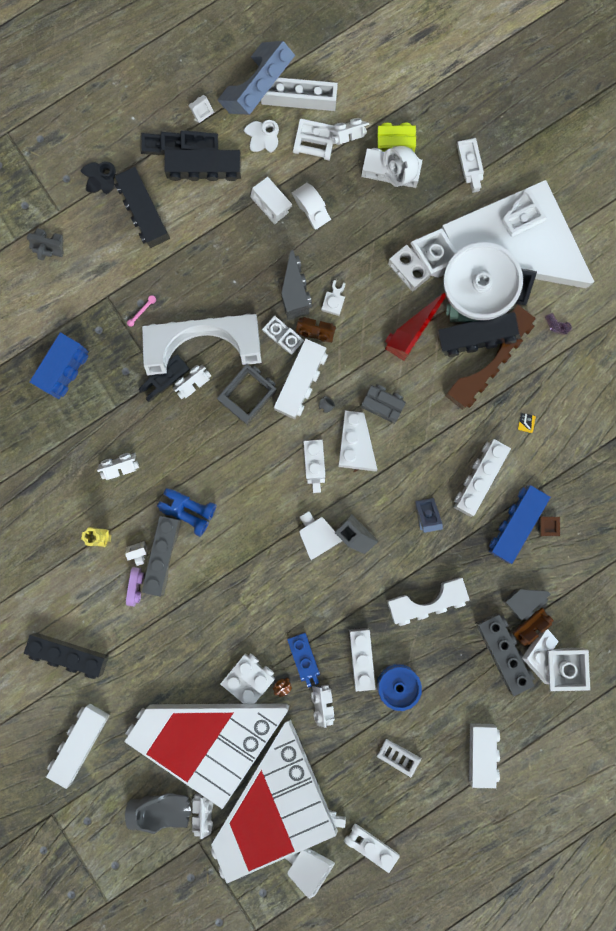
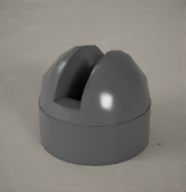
[318,396,335,413]

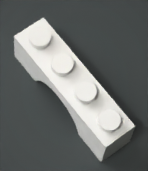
[387,577,469,626]

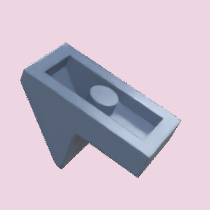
[415,498,443,533]

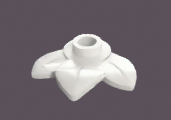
[244,120,279,153]

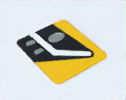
[518,413,536,433]

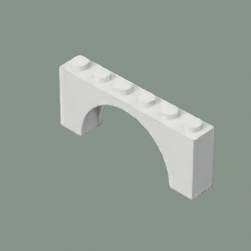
[142,314,262,375]

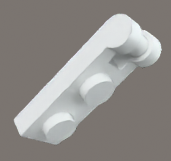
[343,824,400,873]

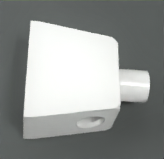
[299,511,342,560]
[285,848,335,899]

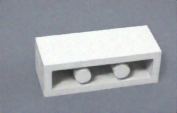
[362,148,422,188]
[349,628,375,692]
[469,723,500,788]

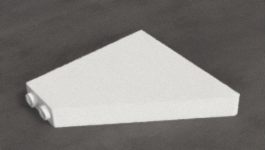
[441,180,594,288]

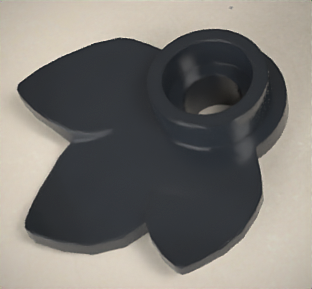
[80,162,116,195]

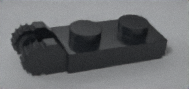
[138,354,190,402]

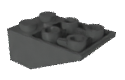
[282,250,312,320]

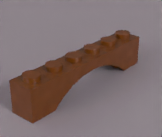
[445,305,536,410]

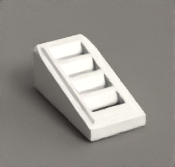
[377,739,422,777]

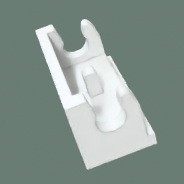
[250,177,292,224]

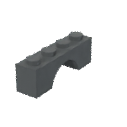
[142,516,181,597]

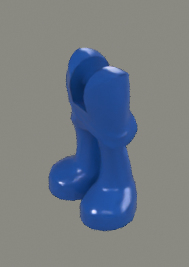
[157,488,217,537]

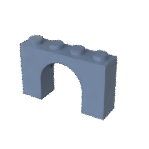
[217,41,295,115]

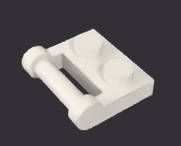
[293,119,335,161]

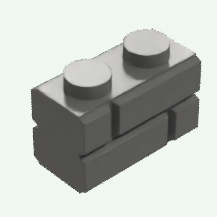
[361,384,406,424]

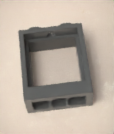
[217,364,277,425]

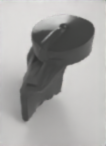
[125,793,192,834]

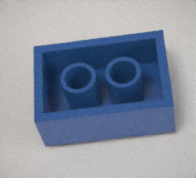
[30,332,89,399]

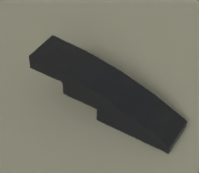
[140,130,218,155]

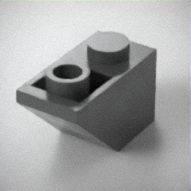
[335,514,378,554]
[502,588,551,620]

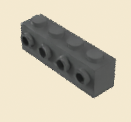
[475,613,535,696]

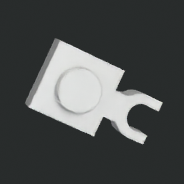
[321,280,346,316]

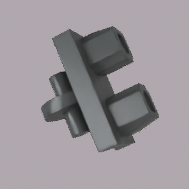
[27,228,64,261]

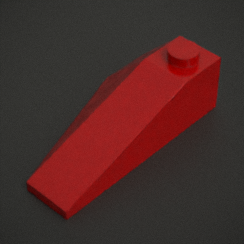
[385,293,446,361]

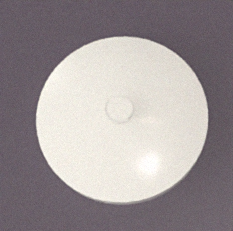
[444,242,523,320]

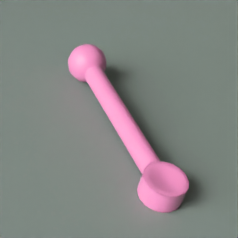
[127,296,156,327]

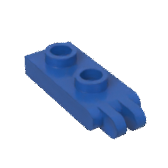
[287,633,320,688]

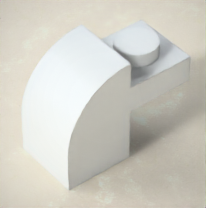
[292,183,331,230]

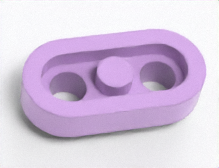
[126,567,144,607]

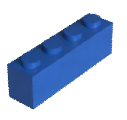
[489,485,551,564]

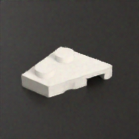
[502,188,547,237]

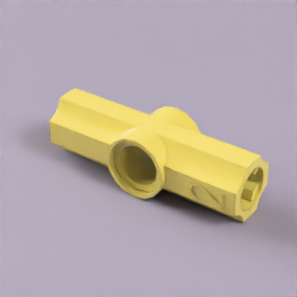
[81,527,112,547]

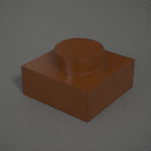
[539,517,560,536]

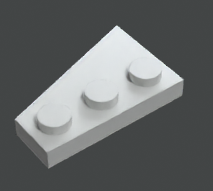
[338,411,377,472]

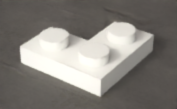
[522,629,558,684]

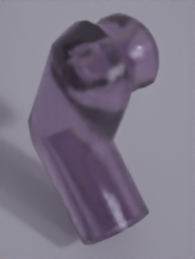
[545,313,572,335]

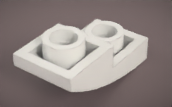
[262,315,304,355]

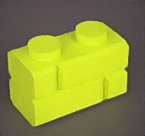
[377,123,416,153]

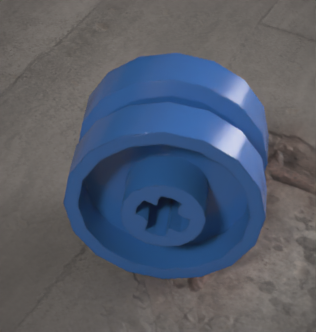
[377,664,422,711]

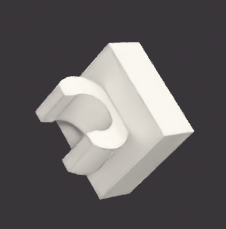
[188,95,214,123]
[125,541,147,566]

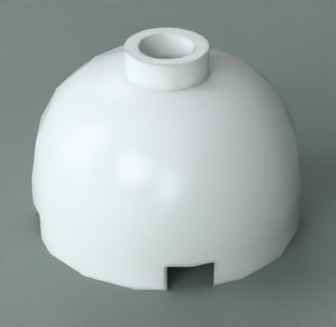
[383,146,419,187]

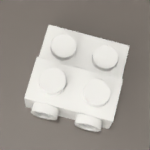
[220,653,275,704]

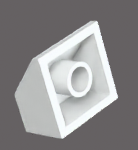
[410,229,457,277]
[548,648,590,691]

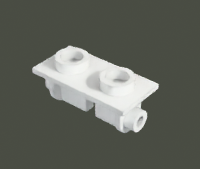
[328,118,369,145]
[172,365,211,399]
[97,453,139,480]
[311,685,335,728]
[192,794,213,839]

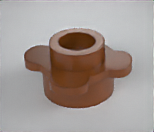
[273,678,292,697]

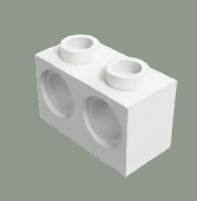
[388,245,430,292]

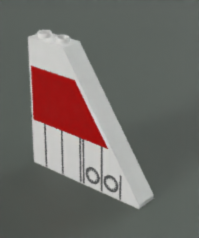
[124,703,289,809]
[211,719,338,883]

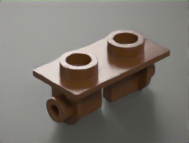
[296,317,336,343]
[513,608,554,647]

